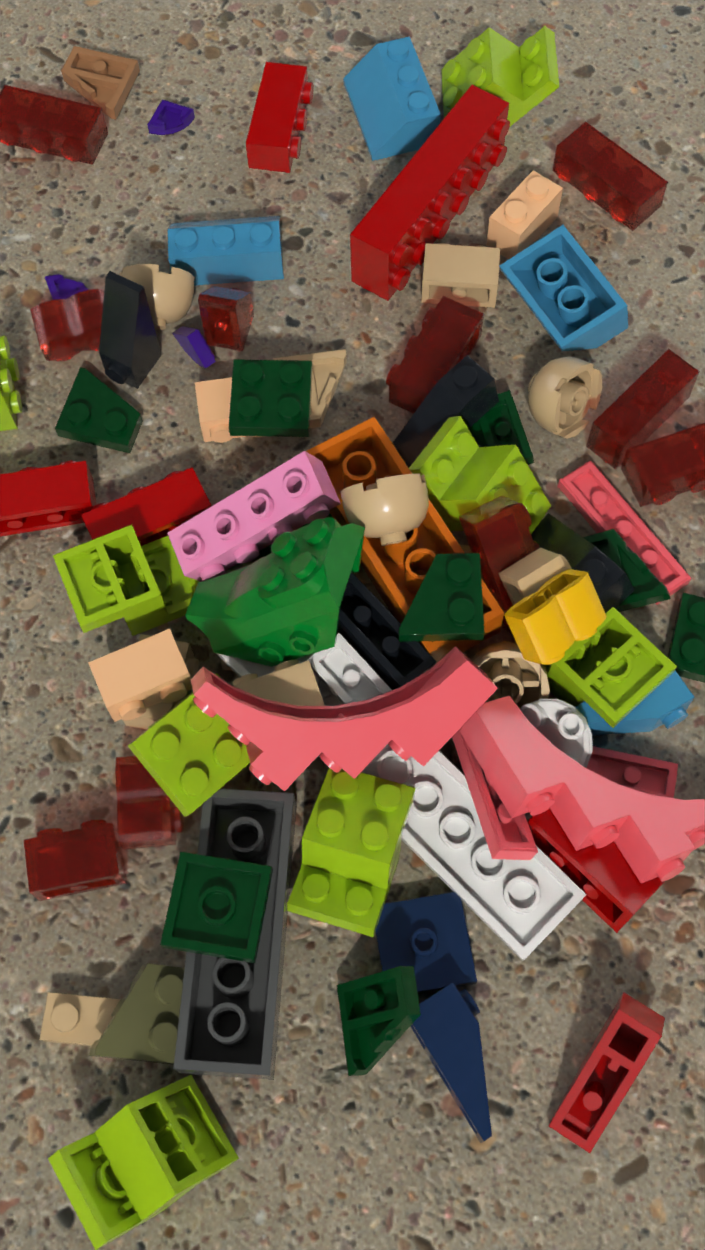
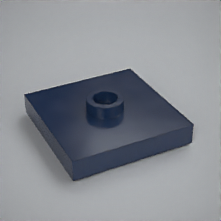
[375,892,477,994]

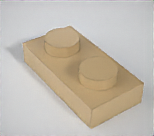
[40,992,121,1046]

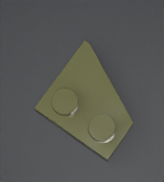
[89,963,185,1065]

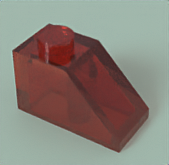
[198,286,254,352]

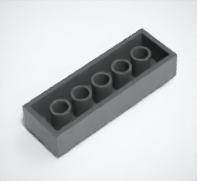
[173,789,297,1080]

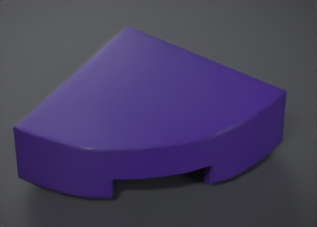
[147,100,195,135]
[45,274,93,312]
[172,326,216,369]

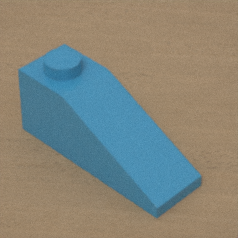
[575,671,695,735]

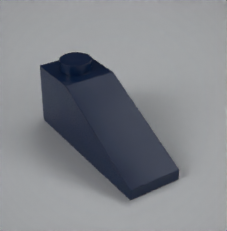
[410,983,492,1143]

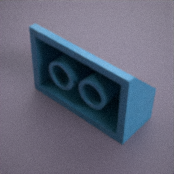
[343,36,441,161]
[168,216,284,286]
[499,225,628,351]

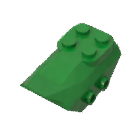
[185,517,365,667]

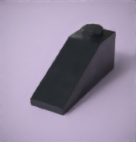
[99,271,161,389]
[392,355,499,468]
[523,513,635,613]

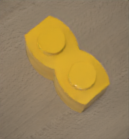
[504,569,607,665]

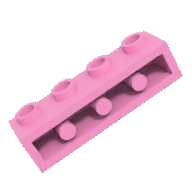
[167,451,341,582]

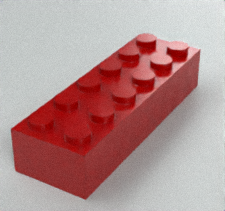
[350,85,510,301]

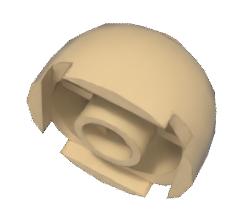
[120,264,195,330]
[528,357,602,439]
[340,473,429,546]
[471,641,550,708]

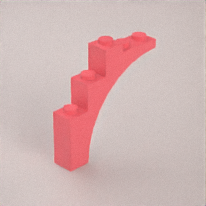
[191,647,498,792]
[460,695,705,884]

